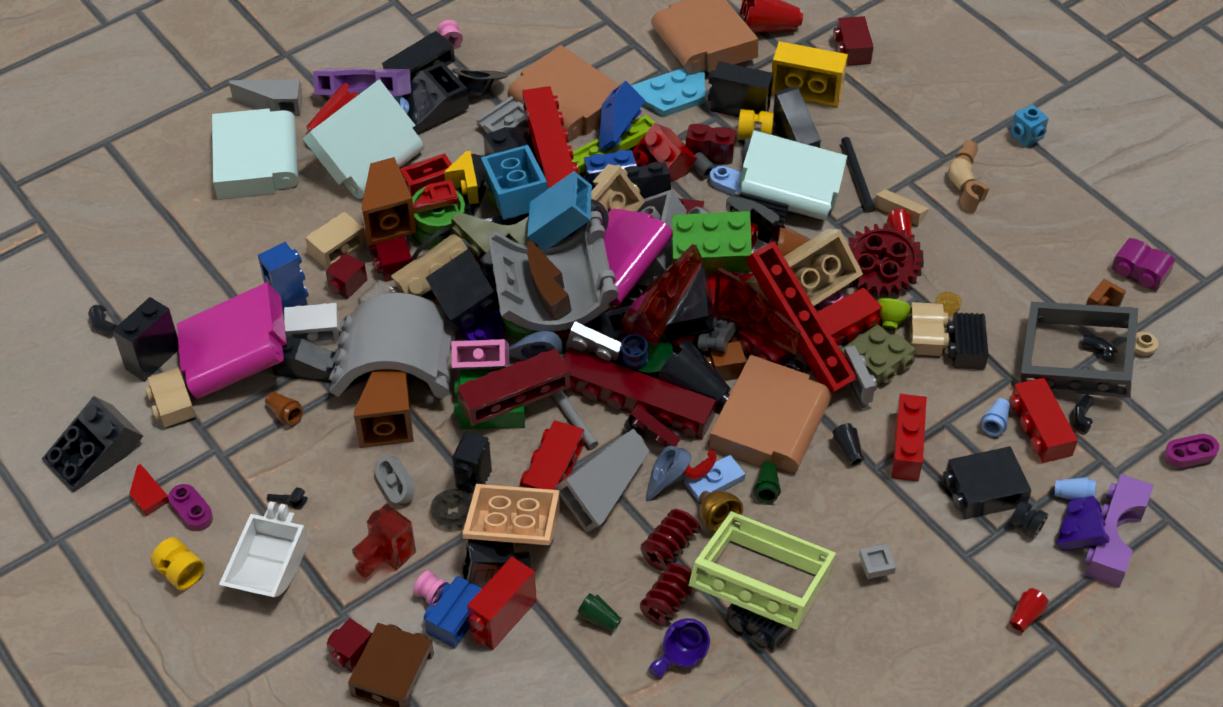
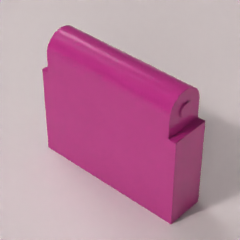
[603,208,673,306]
[177,282,287,399]

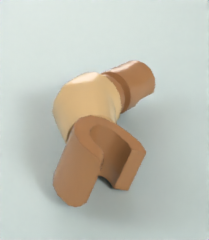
[948,140,990,213]

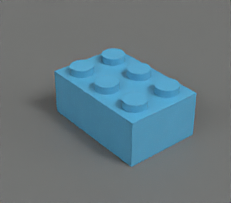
[481,145,548,220]

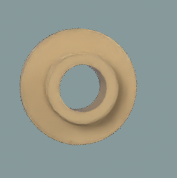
[1135,332,1159,356]

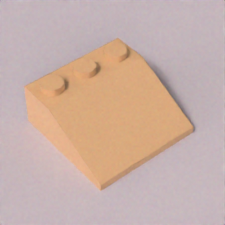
[463,484,560,545]

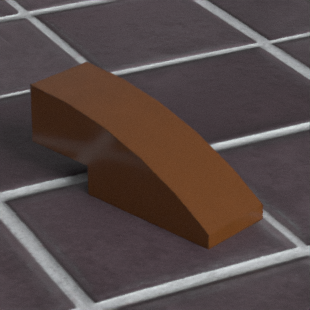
[527,241,572,321]

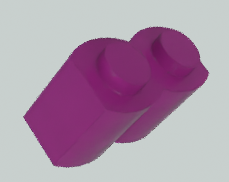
[1112,238,1175,290]

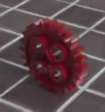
[848,223,924,298]

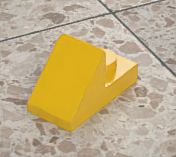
[444,151,479,204]

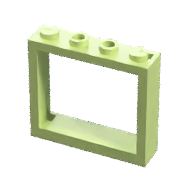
[689,511,836,630]

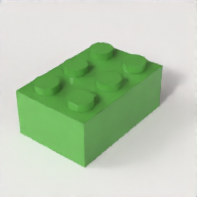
[672,211,752,274]

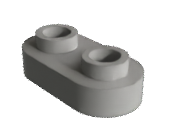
[375,455,415,504]

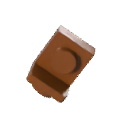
[1086,279,1126,307]

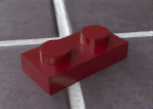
[631,405,681,447]

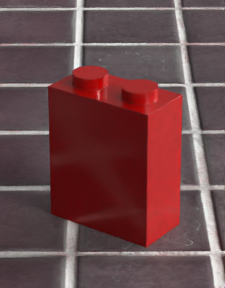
[467,557,537,650]

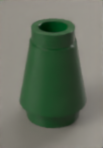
[753,462,781,503]
[577,593,622,632]

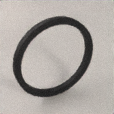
[411,226,452,261]

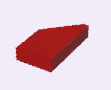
[413,180,458,213]
[129,464,169,516]

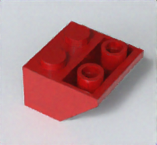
[632,123,698,182]
[399,154,457,197]

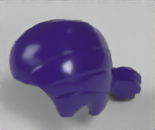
[649,618,710,678]

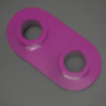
[1164,434,1220,468]
[168,484,213,531]

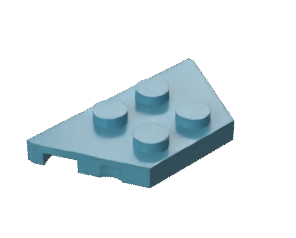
[631,68,705,117]

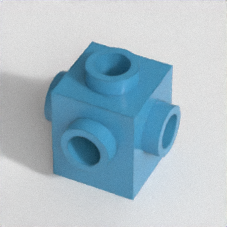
[1010,104,1049,148]

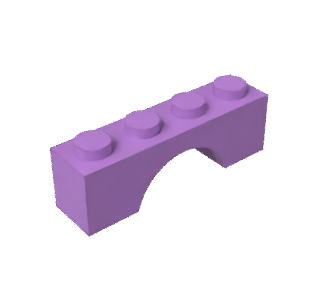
[313,68,411,96]
[1084,474,1153,588]

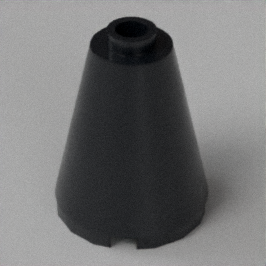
[658,340,731,409]

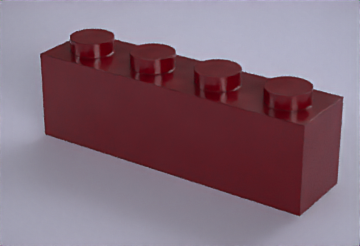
[457,348,570,426]

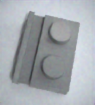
[477,96,528,134]
[844,345,877,412]

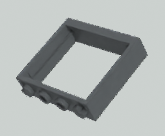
[1021,302,1138,398]

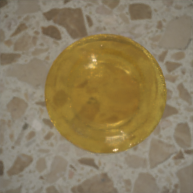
[935,292,962,316]

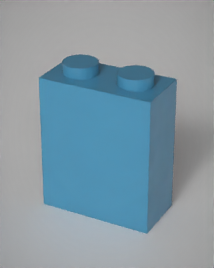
[527,171,592,251]

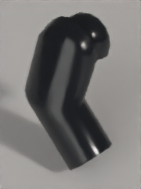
[88,305,117,336]
[1081,334,1118,361]
[1073,395,1094,432]

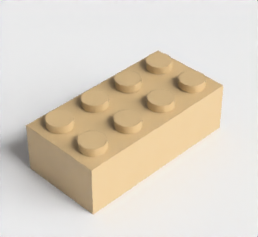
[745,229,863,327]

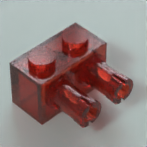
[352,503,416,578]

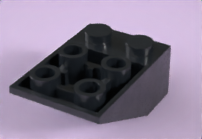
[401,61,469,133]
[42,396,143,492]

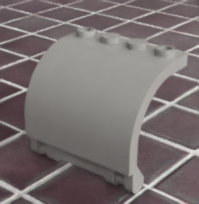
[488,211,619,331]
[329,293,457,398]

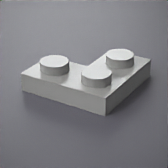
[566,322,621,362]

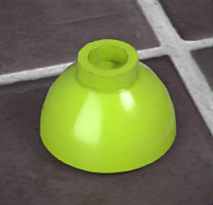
[877,298,911,330]

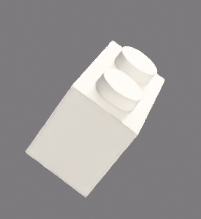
[284,303,340,345]

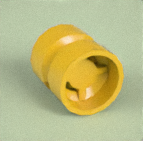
[737,109,774,141]
[150,537,205,591]

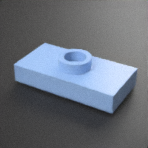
[684,455,745,503]

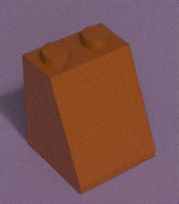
[361,157,416,246]
[354,369,414,448]

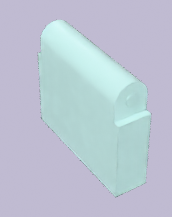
[302,79,424,199]
[212,108,298,199]
[738,130,847,221]

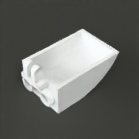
[219,501,308,597]

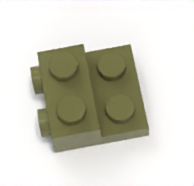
[841,324,916,387]

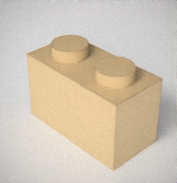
[305,212,366,269]

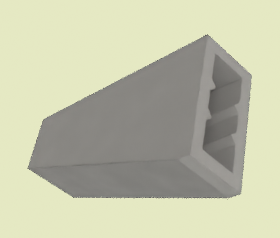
[554,428,649,533]

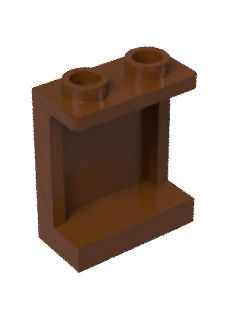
[348,623,434,707]

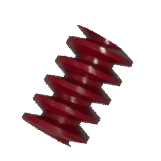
[640,509,701,571]
[640,563,693,627]

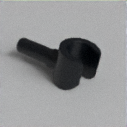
[267,487,308,509]

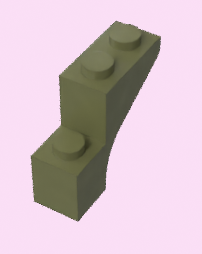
[451,213,539,257]

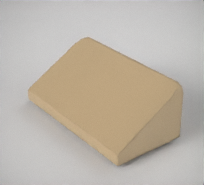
[874,189,929,226]

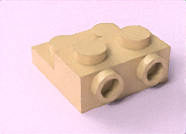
[591,164,645,213]

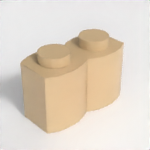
[909,302,949,356]
[145,367,196,427]

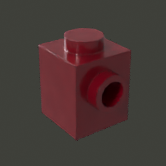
[326,253,367,299]
[327,618,372,672]

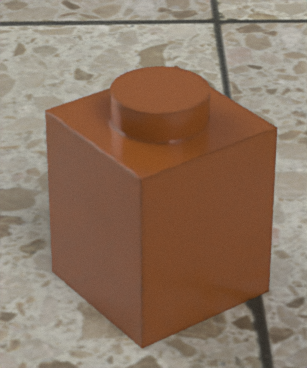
[706,341,746,381]

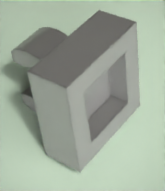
[859,544,896,579]

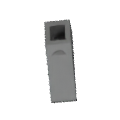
[229,79,303,116]

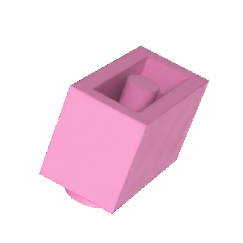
[451,339,509,372]

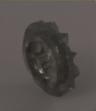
[431,489,472,530]

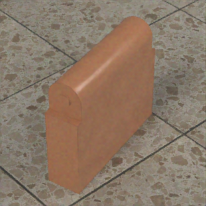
[651,0,758,74]
[507,45,619,141]
[709,355,832,473]

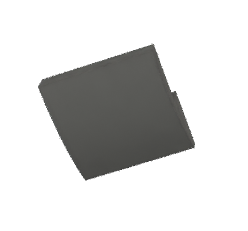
[726,196,779,233]

